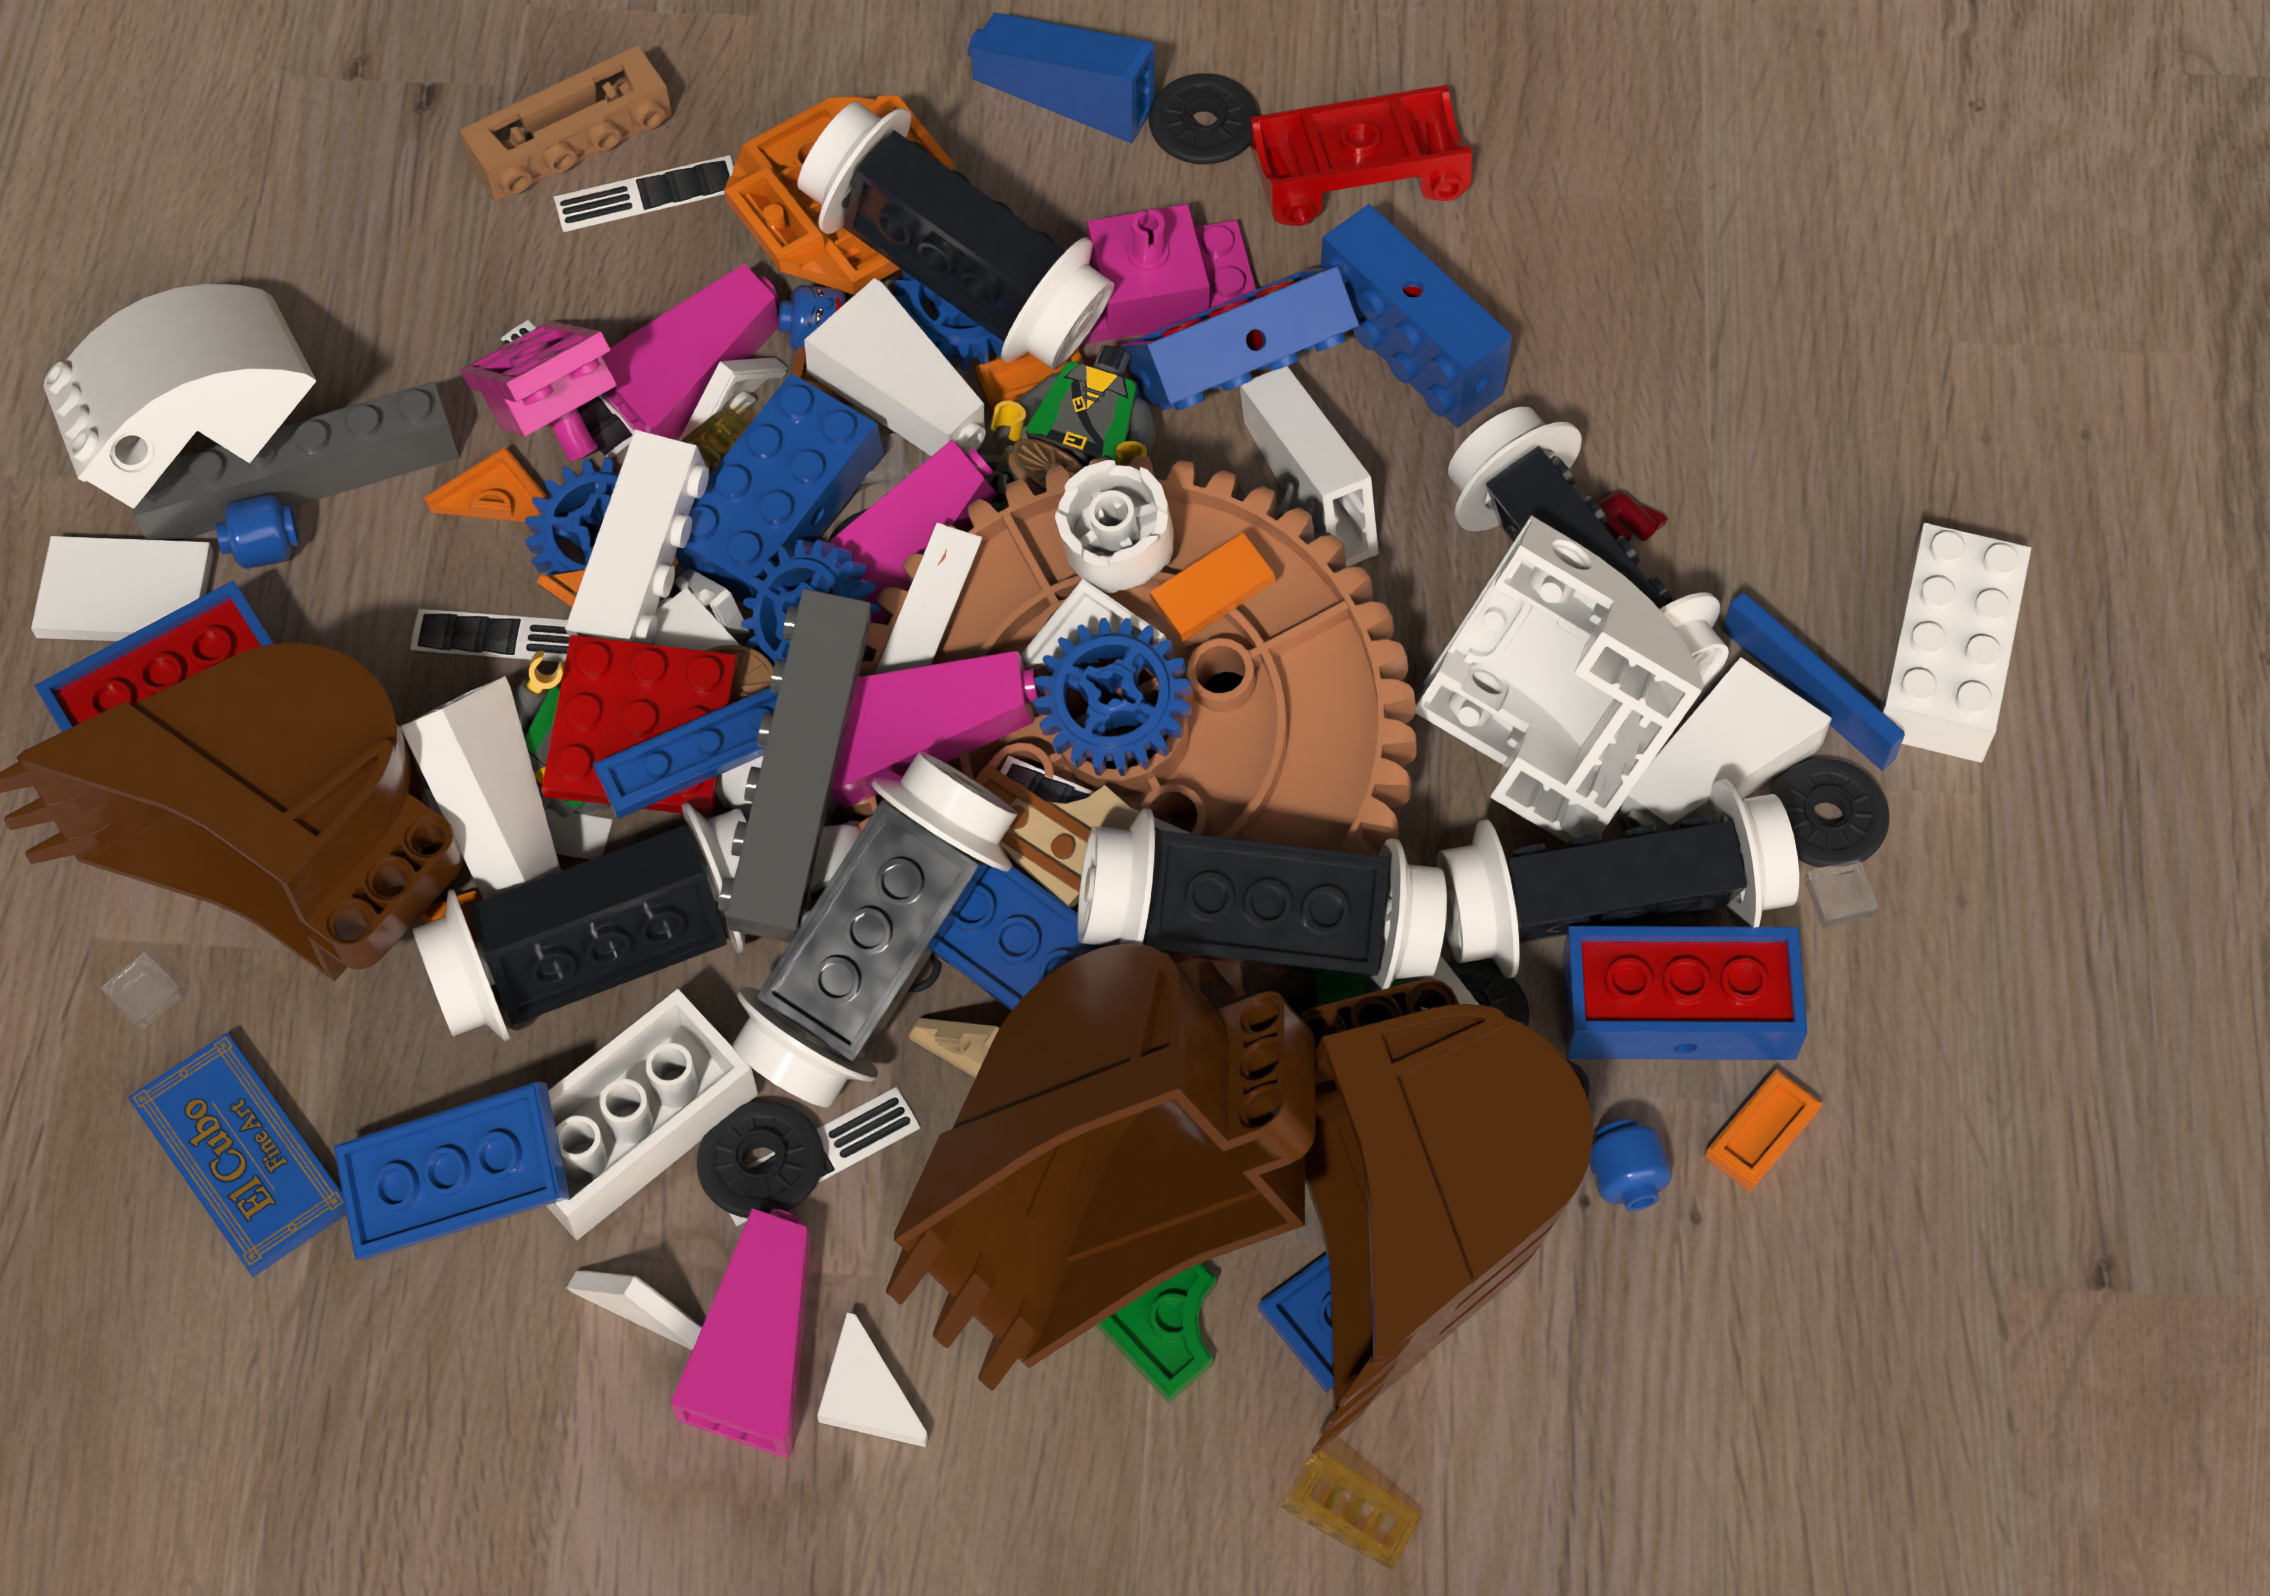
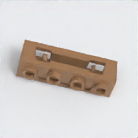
[459,45,672,202]

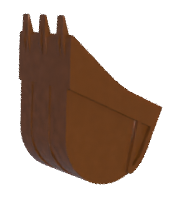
[0,642,463,982]
[886,944,1315,1390]
[1300,979,1593,1454]

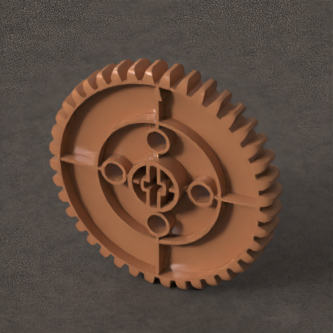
[842,457,1417,999]

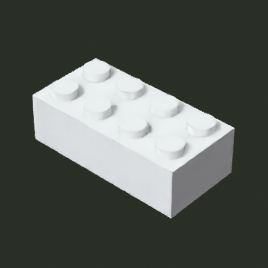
[1879,523,2031,763]
[546,989,758,1241]

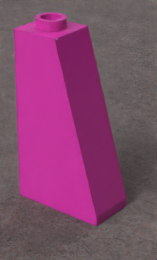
[602,263,780,440]
[812,439,997,625]
[831,651,1040,808]
[670,1208,812,1459]

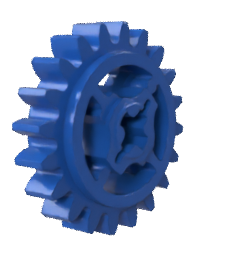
[893,271,1004,371]
[525,457,620,576]
[741,540,881,668]
[1033,618,1193,776]

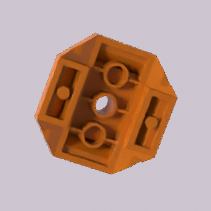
[724,95,954,295]

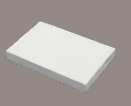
[31,536,214,641]

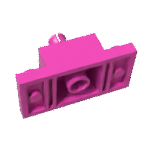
[1064,204,1256,345]
[459,321,617,462]

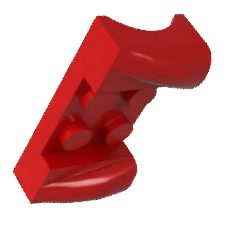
[1250,85,1472,226]

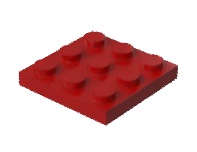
[541,635,738,817]

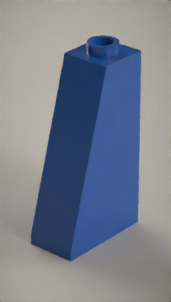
[968,12,1155,144]

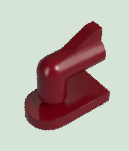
[1582,491,1668,542]

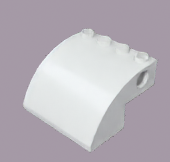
[44,284,316,509]
[1415,516,1704,843]

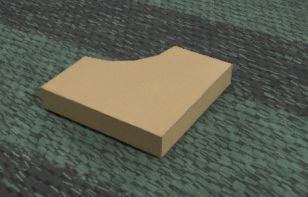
[999,785,1138,909]

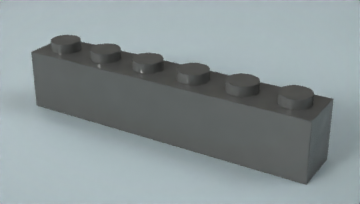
[133,381,459,541]
[718,589,871,943]

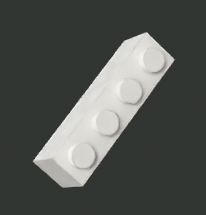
[565,430,709,644]

